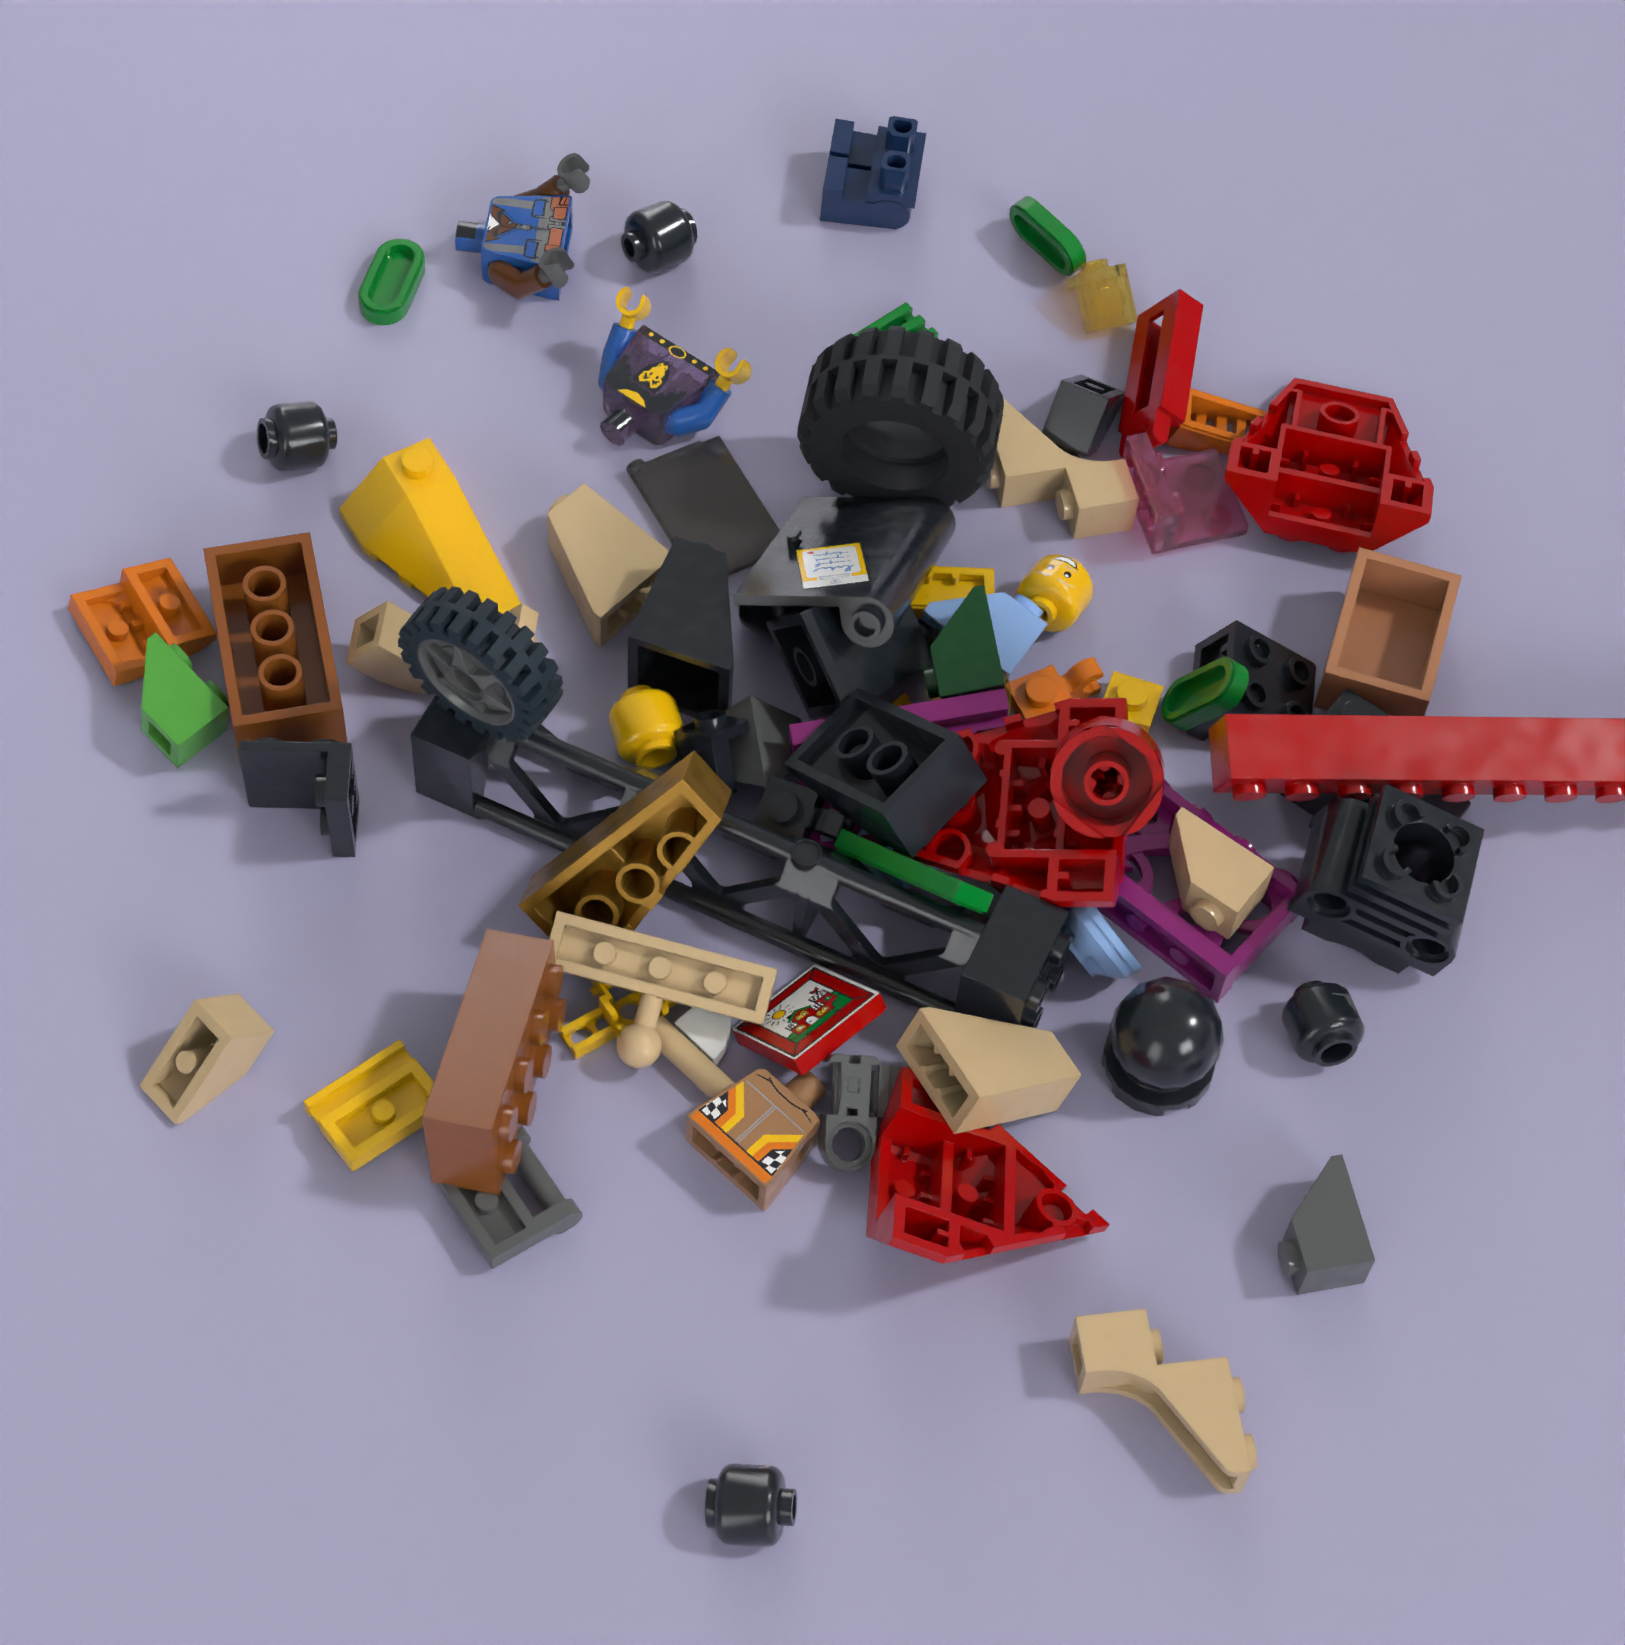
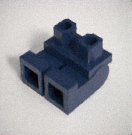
[820,116,926,229]

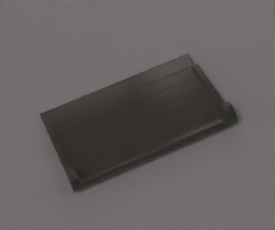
[626,436,780,576]

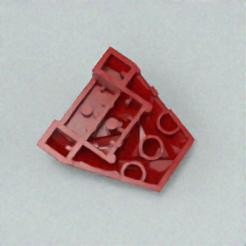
[893,698,1128,907]

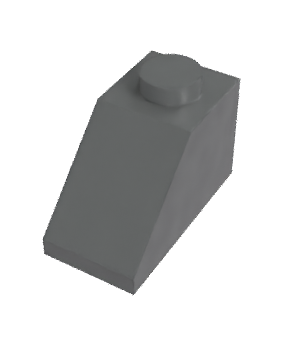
[1278,1154,1375,1295]

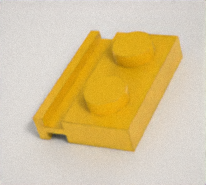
[304,1039,434,1172]

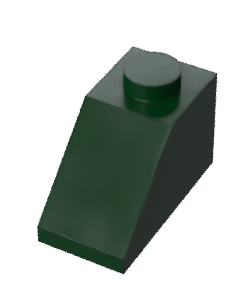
[923,585,1005,700]

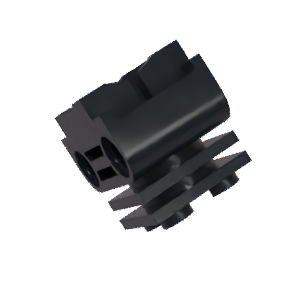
[1287,784,1484,976]

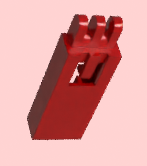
[1118,289,1204,463]

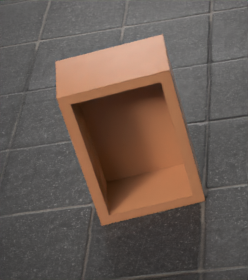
[1313,547,1462,716]

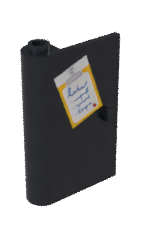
[733,497,956,648]

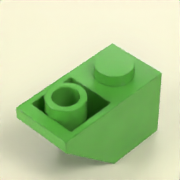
[141,632,229,769]

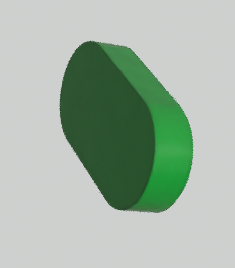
[1009,196,1087,276]
[358,238,425,325]
[1161,657,1249,731]

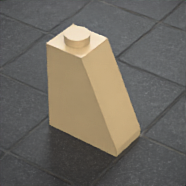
[547,483,669,647]
[896,1007,1082,1134]

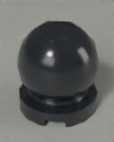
[1101,976,1224,1116]

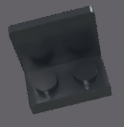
[1186,620,1316,741]
[238,737,360,857]

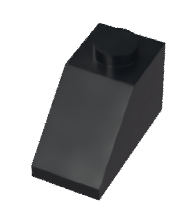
[1042,374,1125,458]

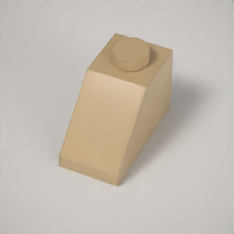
[1168,807,1274,940]
[139,993,275,1124]

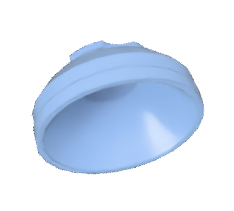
[1064,907,1143,979]

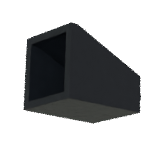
[628,537,734,718]

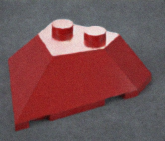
[866,1066,1110,1264]

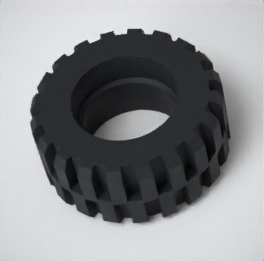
[797,326,1004,508]

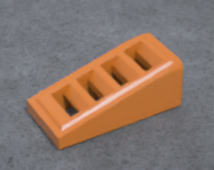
[1164,388,1267,455]

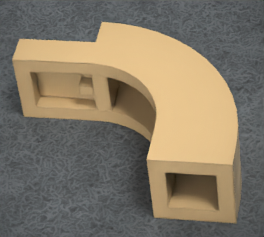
[346,601,539,695]

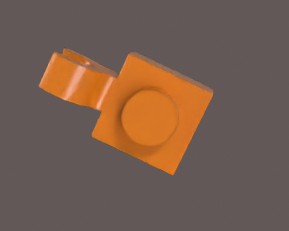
[1005,657,1104,720]

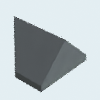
[726,695,802,787]

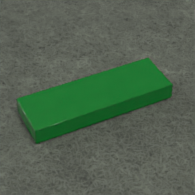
[834,828,994,914]

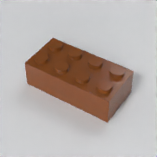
[203,532,347,761]
[422,929,567,1195]

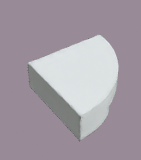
[674,1007,731,1065]

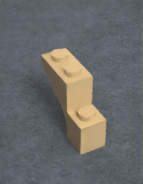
[986,398,1139,539]
[1069,1309,1257,1493]

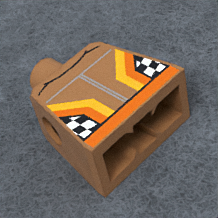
[686,1069,826,1211]

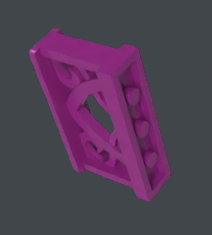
[1096,779,1299,1003]

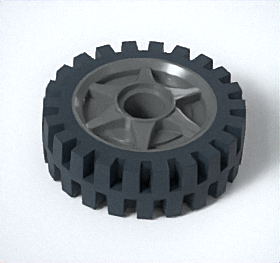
[398,586,563,742]

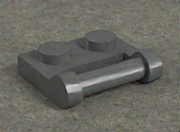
[436,1126,583,1269]

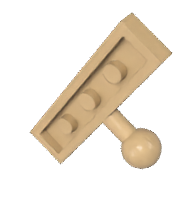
[549,911,778,1069]

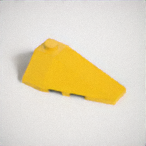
[339,437,521,614]

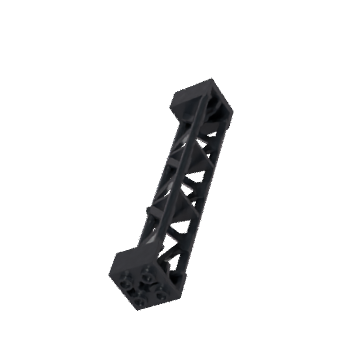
[410,695,1072,1028]

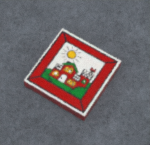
[731,964,887,1075]

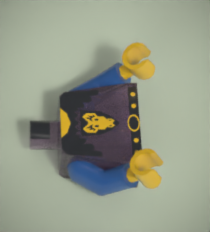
[598,287,752,446]

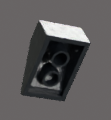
[783,688,988,859]

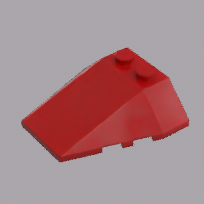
[1224,377,1434,553]

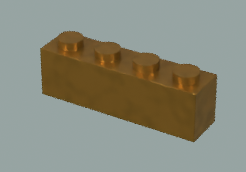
[518,751,732,981]

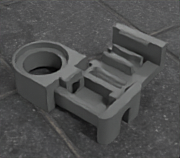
[818,1054,911,1171]

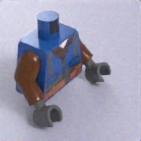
[455,153,590,301]

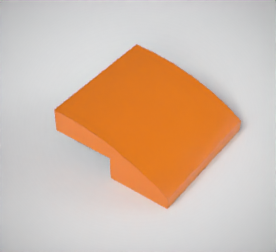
[68,557,217,686]

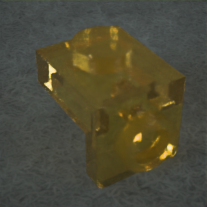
[1066,259,1137,334]

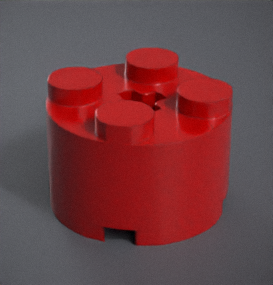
[1049,716,1165,839]

